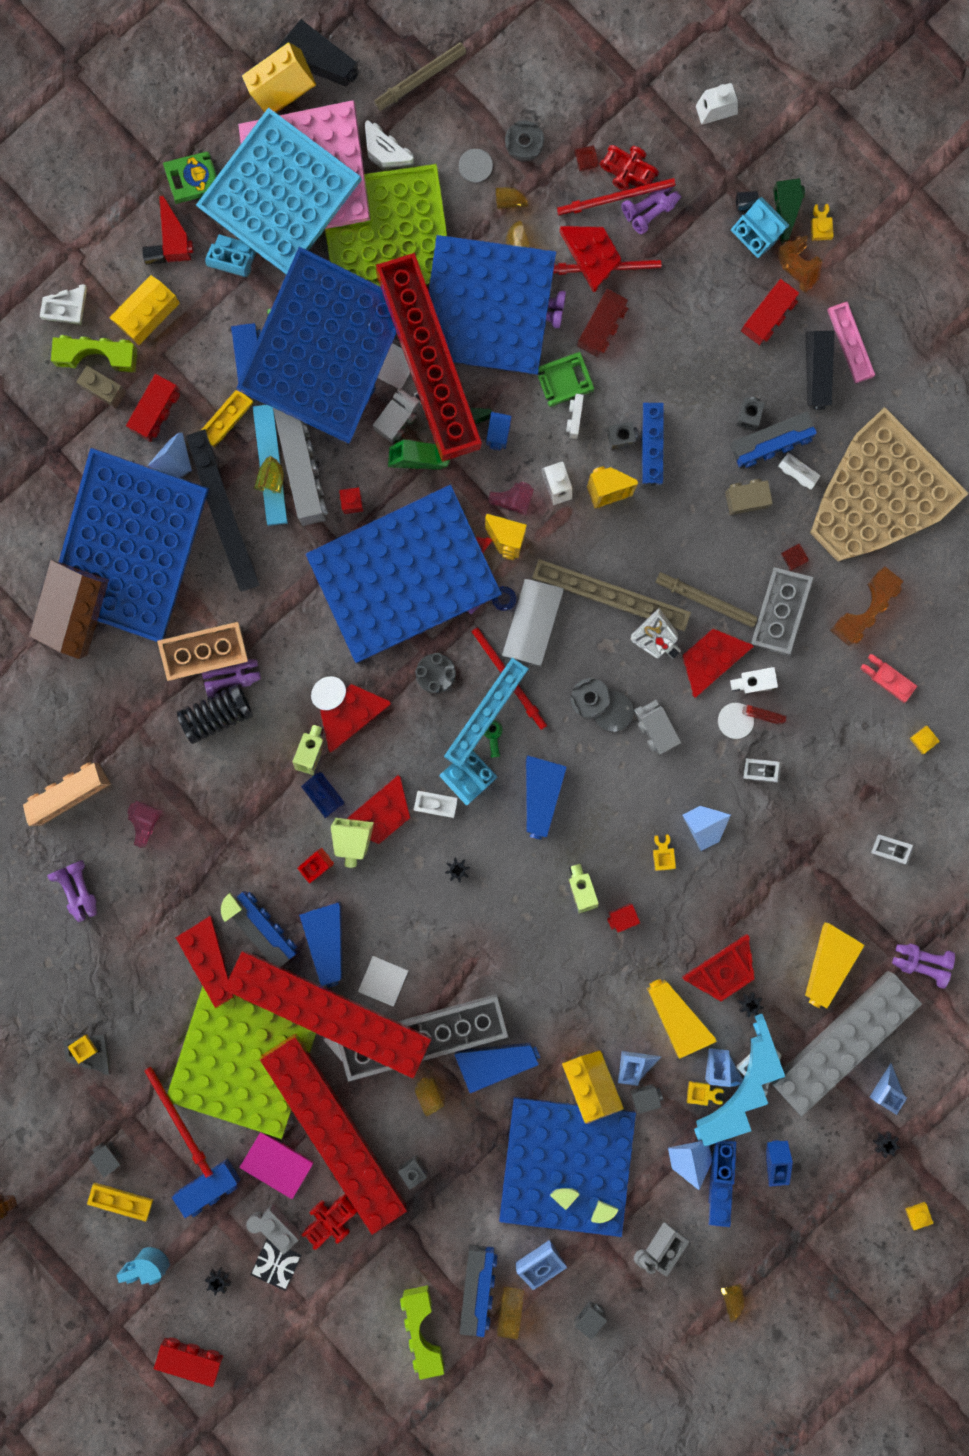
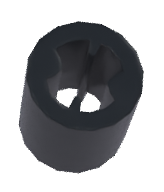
[736,191,759,211]
[142,245,166,265]

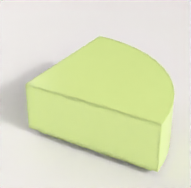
[221,893,242,922]
[550,1188,580,1210]
[591,1200,618,1223]

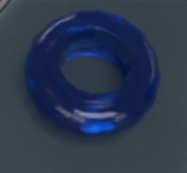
[492,586,517,611]

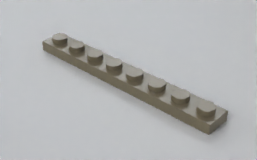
[532,559,691,632]

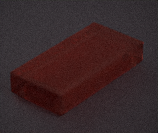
[742,705,787,725]

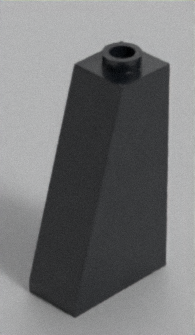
[276,19,358,87]
[805,330,835,410]

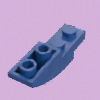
[708,1140,736,1227]

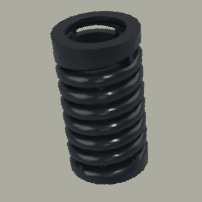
[177,684,253,744]

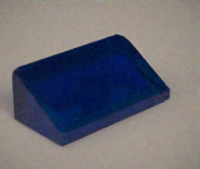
[301,772,344,818]

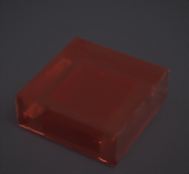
[574,145,599,171]
[781,543,809,571]

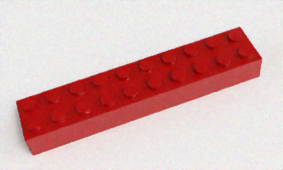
[376,253,482,462]
[224,951,432,1079]
[260,1033,407,1235]

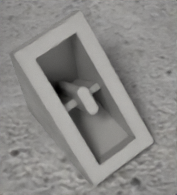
[743,758,782,783]
[871,834,915,865]

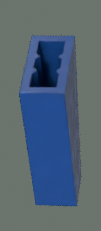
[526,755,566,840]
[299,902,343,988]
[454,1043,541,1093]

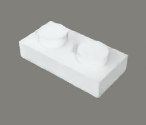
[566,394,584,439]
[778,453,821,489]
[414,791,458,818]

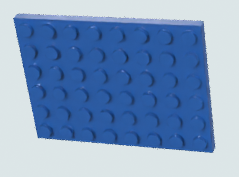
[236,246,396,443]
[59,448,209,642]
[306,484,502,663]

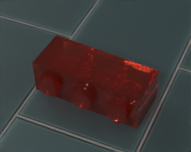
[577,289,629,358]

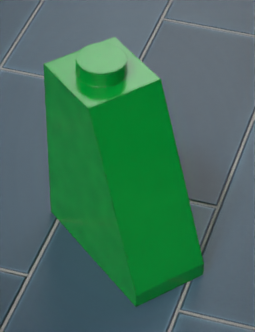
[388,440,450,470]

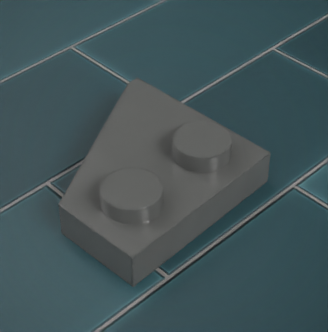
[63,1034,111,1075]

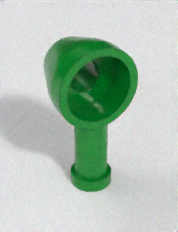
[484,720,503,758]

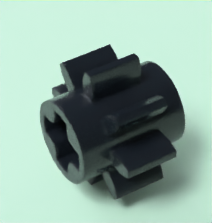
[445,857,470,883]
[737,991,764,1018]
[873,1131,900,1158]
[205,1267,232,1296]

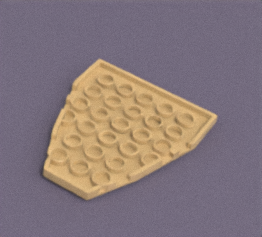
[810,407,969,562]

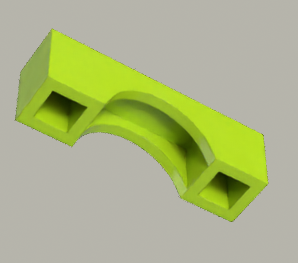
[51,335,138,373]
[400,1285,445,1380]

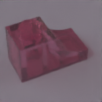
[488,482,534,515]
[127,801,162,848]

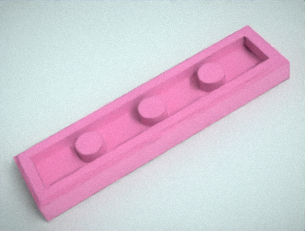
[827,301,875,384]

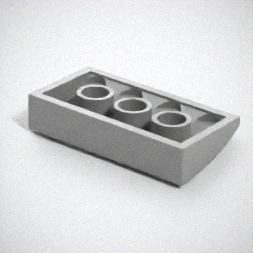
[751,567,814,657]
[502,579,564,667]

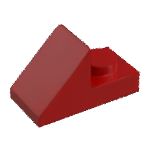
[297,847,334,884]

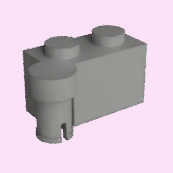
[373,388,421,444]
[634,699,681,754]
[246,1204,301,1255]
[634,1222,690,1277]

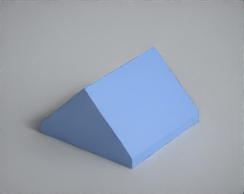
[516,1240,567,1290]

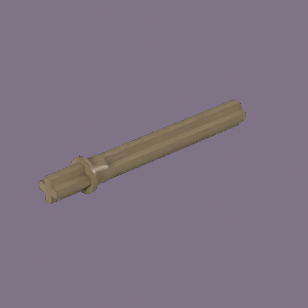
[374,43,466,111]
[655,572,757,627]

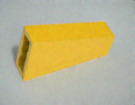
[805,922,865,1009]
[646,979,717,1059]

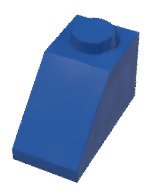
[486,412,511,451]
[766,1140,793,1187]

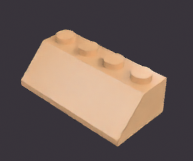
[157,622,248,681]
[23,762,111,826]

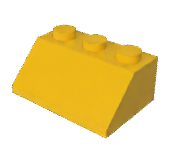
[242,42,316,113]
[109,275,180,346]
[587,466,638,509]
[485,514,527,560]
[562,1050,624,1124]

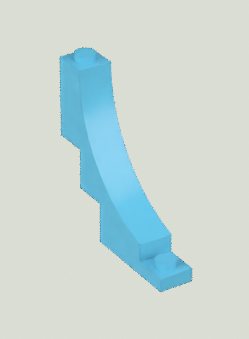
[694,1014,785,1147]

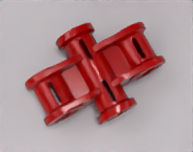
[599,145,659,191]
[301,1194,357,1250]

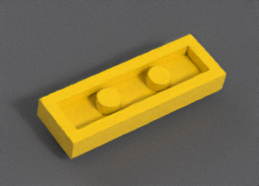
[200,390,253,448]
[87,1183,154,1222]

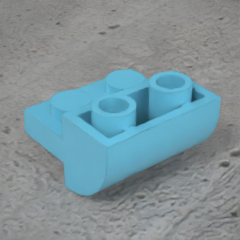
[731,197,789,258]
[205,235,256,277]
[439,751,497,806]
[116,1247,170,1285]

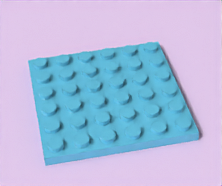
[196,108,362,275]

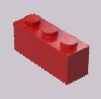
[741,278,799,346]
[126,374,180,442]
[153,1337,224,1387]

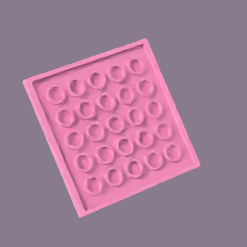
[238,100,371,229]

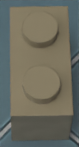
[76,365,127,409]
[725,479,773,515]

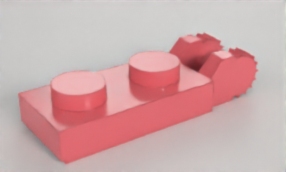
[861,654,917,703]

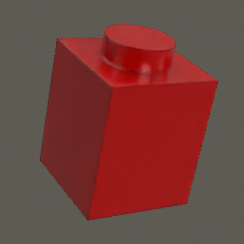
[339,487,364,514]
[607,903,640,933]

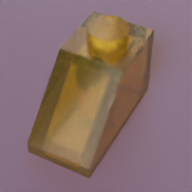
[414,1077,445,1117]
[497,1287,524,1340]

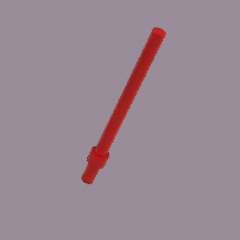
[557,178,676,216]
[553,260,661,275]
[472,627,547,730]
[144,1067,213,1178]

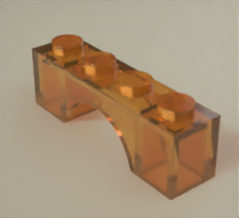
[830,566,904,646]

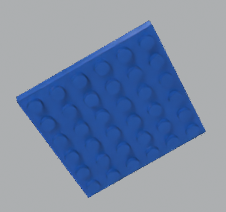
[429,235,556,375]
[499,1097,636,1237]

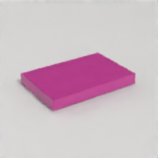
[239,1132,314,1199]

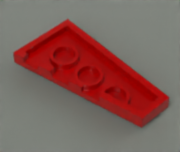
[175,916,234,1008]

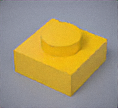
[909,726,940,754]
[68,1034,98,1064]
[905,1202,933,1230]

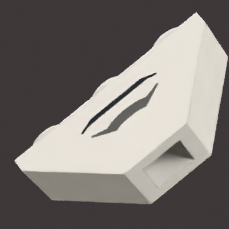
[365,120,414,171]

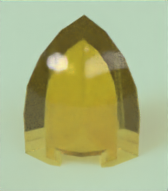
[495,187,528,208]
[506,220,529,248]
[254,456,284,493]
[721,1284,744,1322]

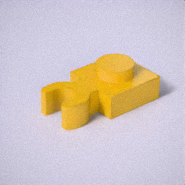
[811,204,833,241]
[653,834,676,871]
[686,1081,724,1106]

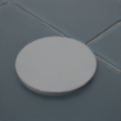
[459,149,493,183]

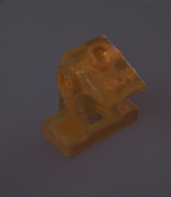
[778,235,822,293]

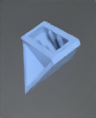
[148,433,192,478]
[682,806,731,851]
[705,1048,743,1087]
[618,1051,662,1086]
[869,1063,907,1115]
[668,1141,712,1190]

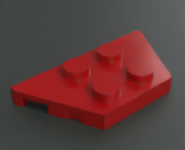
[559,226,621,293]
[682,629,754,698]
[320,684,391,753]
[347,775,410,844]
[682,934,755,1002]

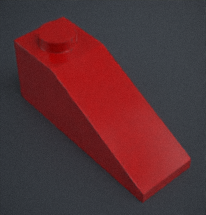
[159,196,194,262]

